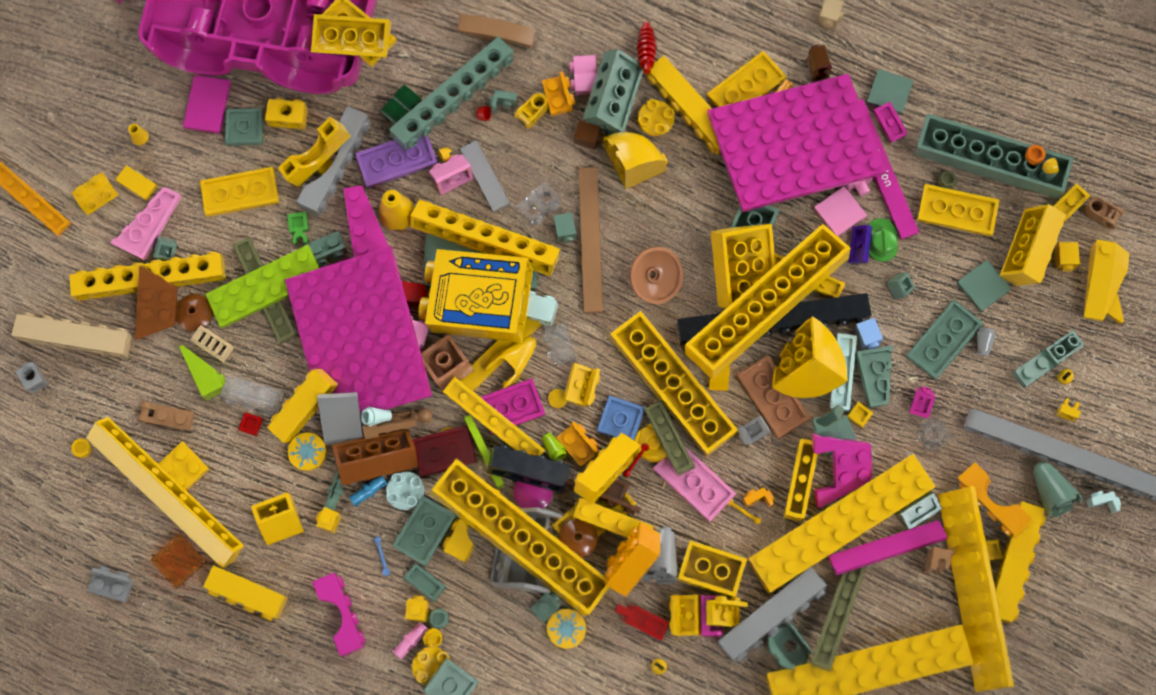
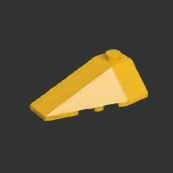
[1083,240,1129,321]

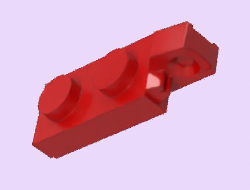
[615,604,669,641]

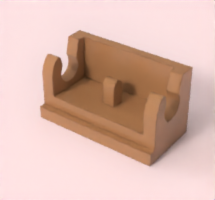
[924,547,954,574]

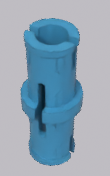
[349,476,387,507]

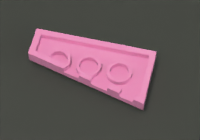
[110,187,182,261]

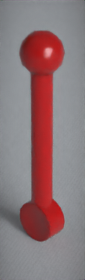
[623,443,650,477]

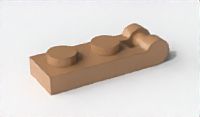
[137,401,195,432]

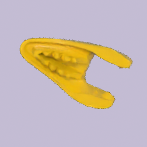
[484,337,537,389]

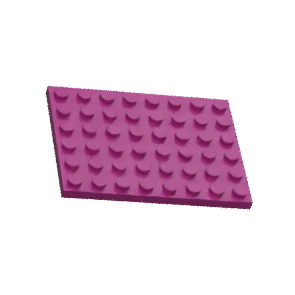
[707,74,886,212]
[285,246,432,415]

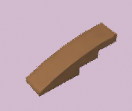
[457,14,535,48]

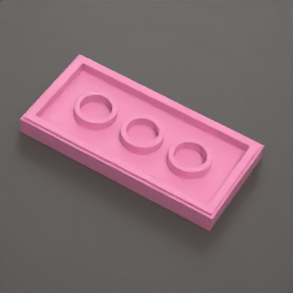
[653,445,736,523]

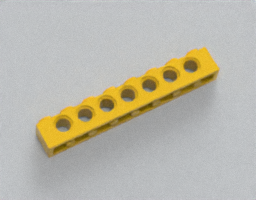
[410,199,560,277]
[69,252,226,301]

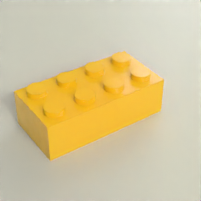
[1000,204,1066,286]

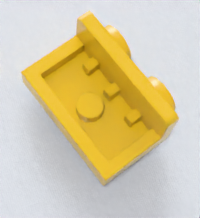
[71,172,118,215]
[563,363,600,407]
[669,595,701,636]
[706,596,748,628]

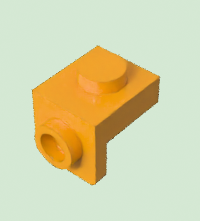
[742,487,775,508]

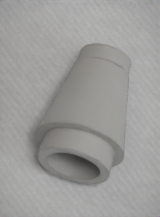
[977,327,996,356]

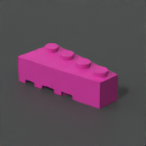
[343,185,388,257]

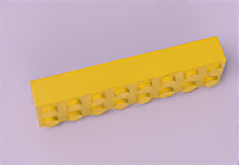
[610,311,738,458]

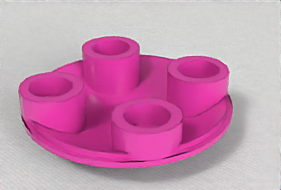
[514,482,553,509]

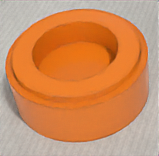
[1025,145,1046,165]

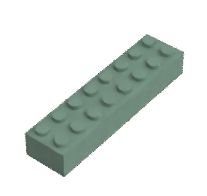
[913,113,1074,199]

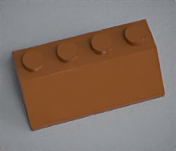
[331,429,418,485]

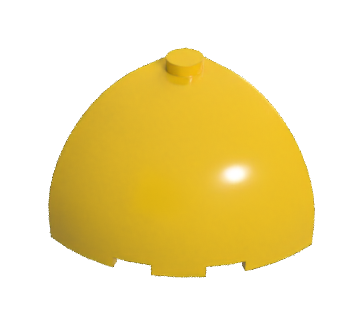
[602,132,668,189]
[772,316,848,398]

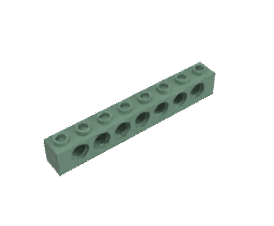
[389,36,514,152]

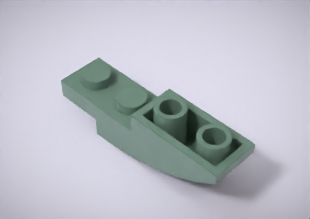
[1012,330,1085,389]

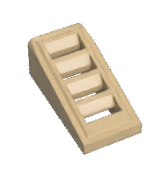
[190,325,235,363]

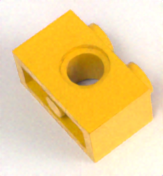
[265,98,308,130]

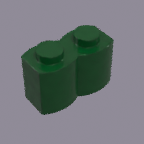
[380,84,422,125]

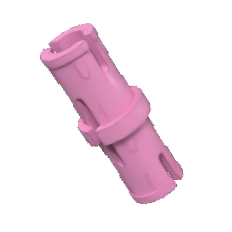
[392,621,428,660]

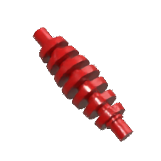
[636,22,657,74]

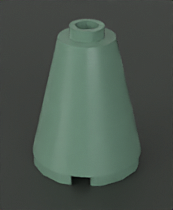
[1032,461,1083,518]

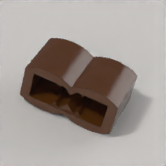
[806,44,832,83]

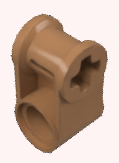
[1083,197,1124,230]

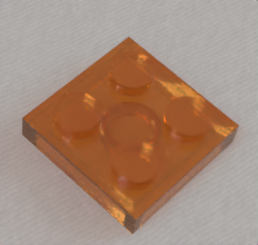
[150,533,207,589]

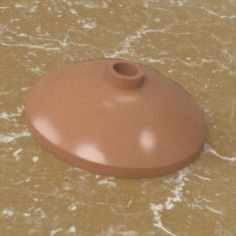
[630,247,683,304]

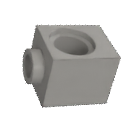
[15,362,49,394]

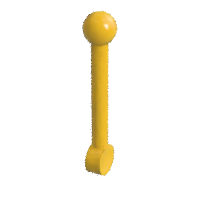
[727,499,761,524]

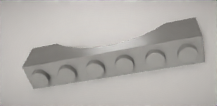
[296,106,370,217]

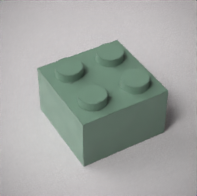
[730,205,779,229]

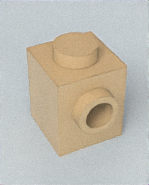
[818,0,844,28]

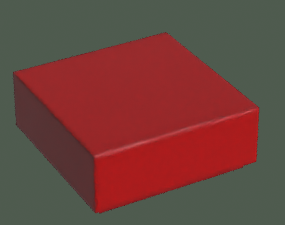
[238,412,264,437]

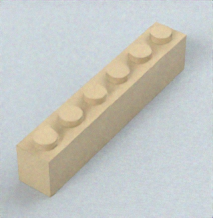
[11,312,133,359]

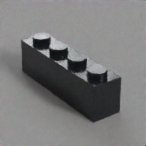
[486,445,570,493]

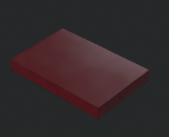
[412,425,477,478]

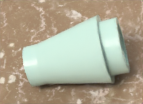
[361,407,392,426]

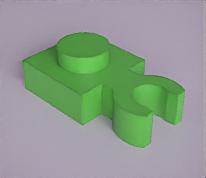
[287,211,309,246]

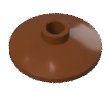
[176,294,213,331]
[559,519,598,558]

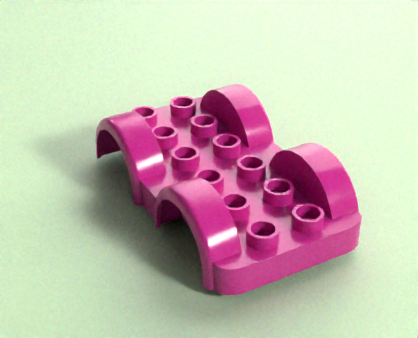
[138,0,377,94]

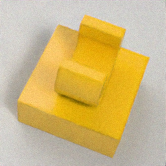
[1055,398,1081,422]

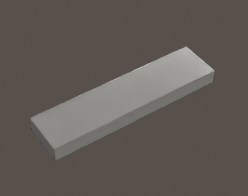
[460,140,510,213]

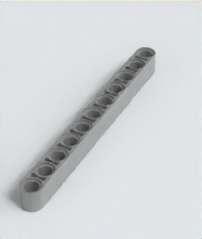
[963,409,1156,501]

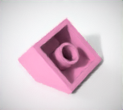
[429,154,474,195]

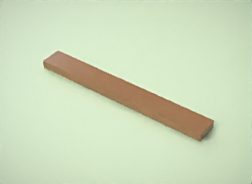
[579,167,603,314]

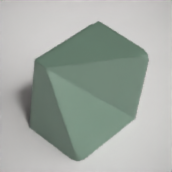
[152,236,177,261]
[887,272,915,299]

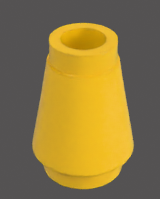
[128,124,149,145]

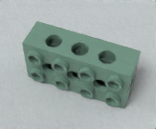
[583,49,643,135]

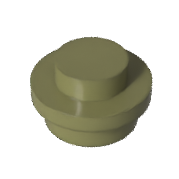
[938,171,957,189]

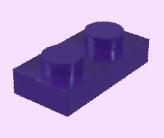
[848,224,872,265]

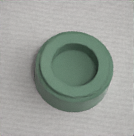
[429,609,449,629]

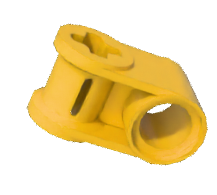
[514,93,548,129]

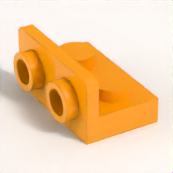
[542,72,575,117]
[556,421,599,468]

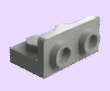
[88,565,134,603]

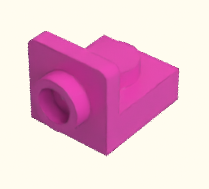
[909,386,936,418]

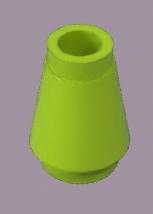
[542,433,567,461]

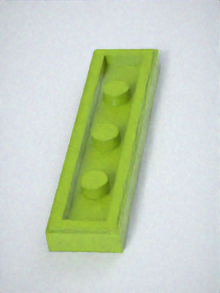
[464,415,505,490]

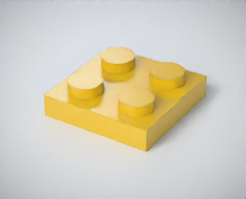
[158,441,210,491]

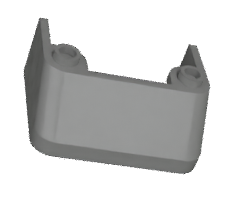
[490,508,562,593]

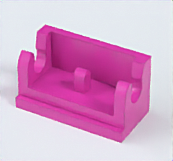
[701,595,723,637]

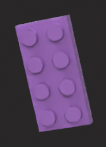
[355,136,438,189]

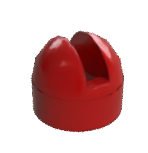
[475,106,491,121]

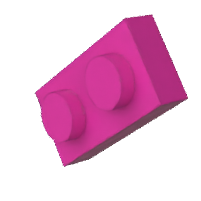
[872,102,908,144]

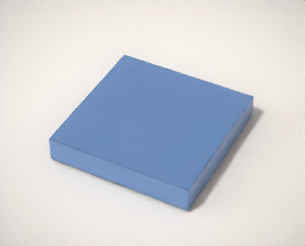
[596,395,645,440]

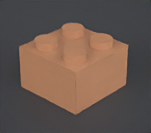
[421,334,475,391]

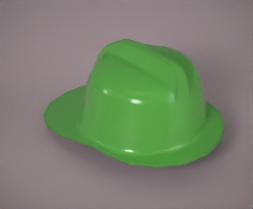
[869,218,898,262]

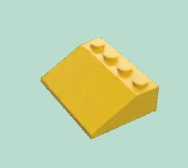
[710,224,776,308]

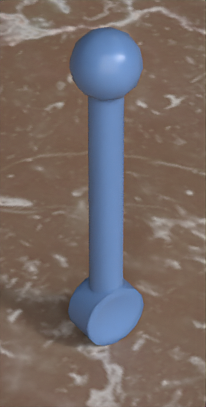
[374,536,390,576]

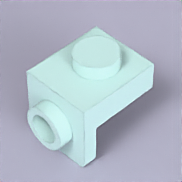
[1086,491,1121,514]

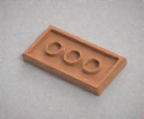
[736,355,811,440]

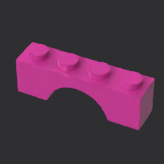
[313,573,366,657]

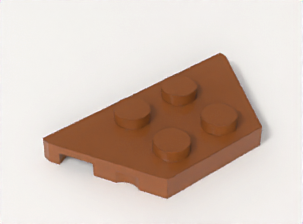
[135,266,178,340]

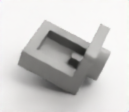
[737,416,771,445]

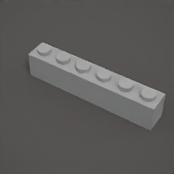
[718,567,827,663]

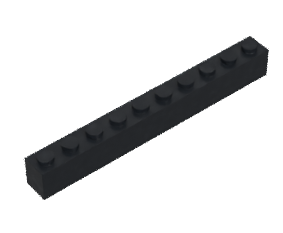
[677,293,871,346]

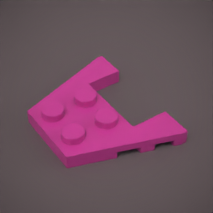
[812,434,872,508]

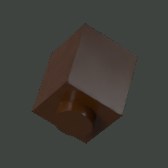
[574,120,603,150]

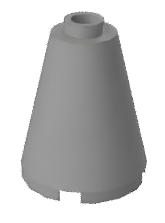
[642,527,678,584]

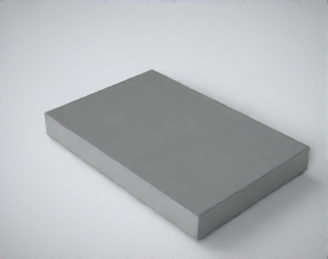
[317,392,364,446]

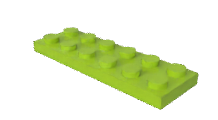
[206,245,320,329]

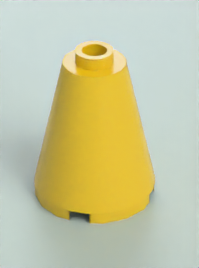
[378,190,415,230]

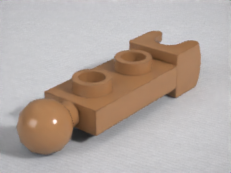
[361,408,433,439]

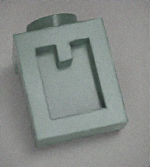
[489,90,518,114]
[531,592,561,624]

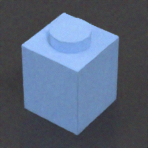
[854,318,883,350]

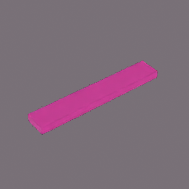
[828,520,947,576]

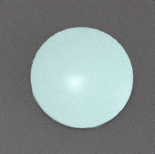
[386,471,424,510]

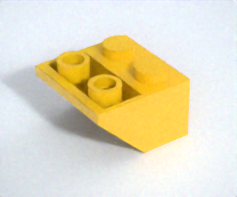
[251,492,305,546]

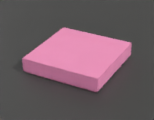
[814,187,867,237]

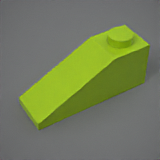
[179,345,227,401]

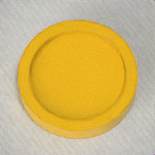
[548,389,567,409]

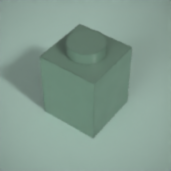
[554,212,577,244]

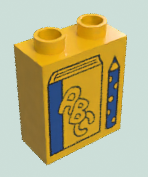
[419,249,534,342]

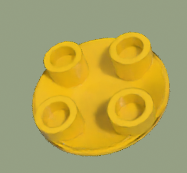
[638,99,675,136]
[412,646,451,686]

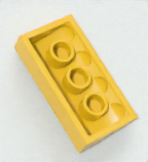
[311,14,392,58]

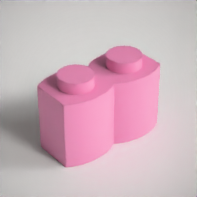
[570,55,597,96]

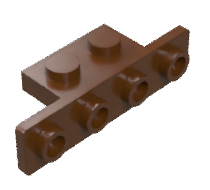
[566,479,641,515]

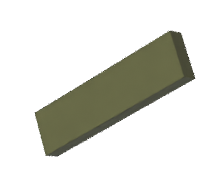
[644,401,695,476]

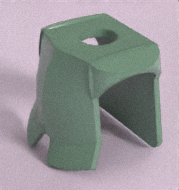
[811,405,857,457]
[768,622,814,670]

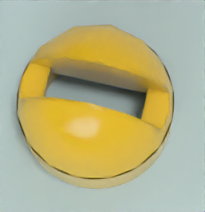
[438,147,453,163]
[1043,158,1059,174]
[1057,369,1074,385]
[651,658,667,675]

